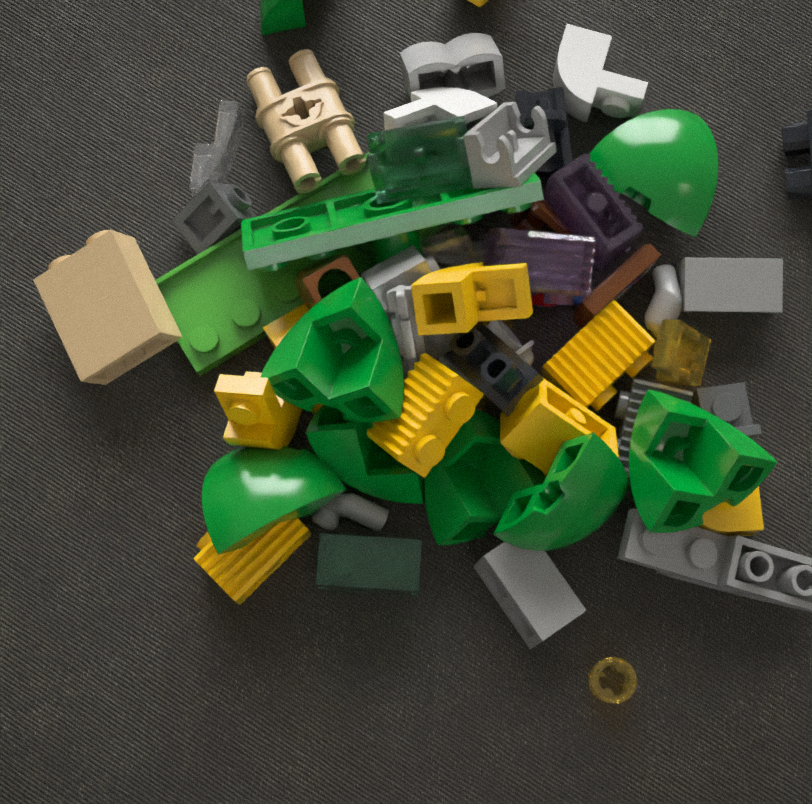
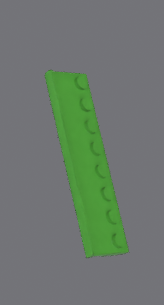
[155,143,469,377]

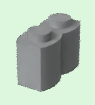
[400,33,506,100]

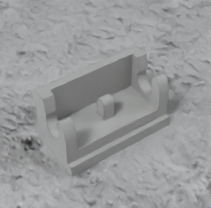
[464,102,557,189]
[676,257,783,313]
[473,542,587,649]

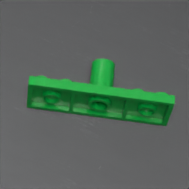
[241,166,544,272]

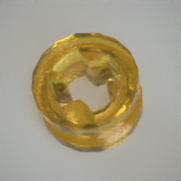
[588,657,637,704]

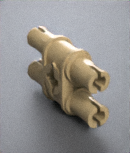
[246,49,366,194]

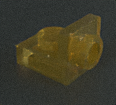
[651,319,711,386]

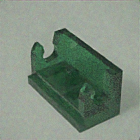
[367,116,473,204]

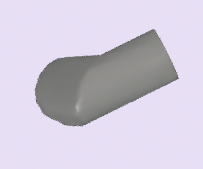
[645,264,683,338]
[312,493,389,532]

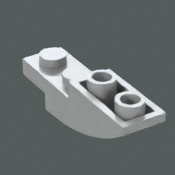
[617,508,812,612]

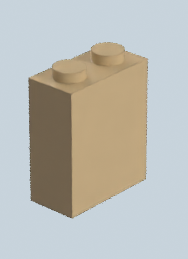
[34,229,182,385]

